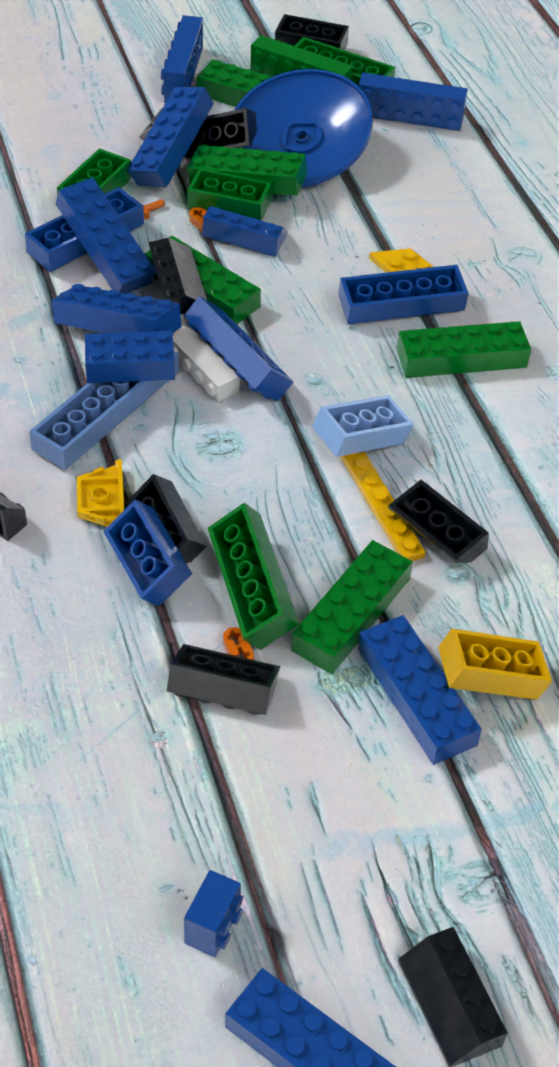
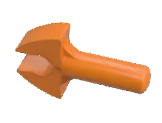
[138,199,165,219]

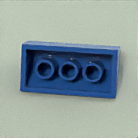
[202,206,287,257]

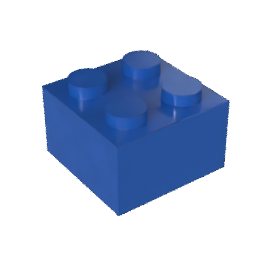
[184,870,244,958]

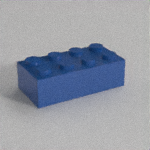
[85,331,175,383]
[103,500,192,606]

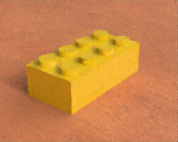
[438,628,552,700]

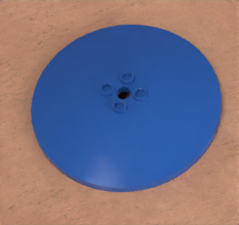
[234,69,373,188]

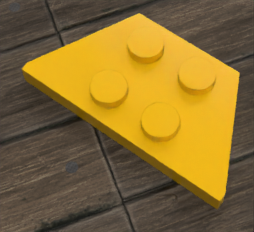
[369,248,433,272]
[77,459,124,527]

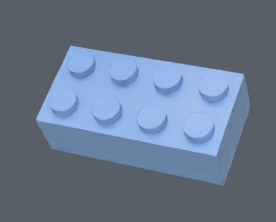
[312,395,414,457]

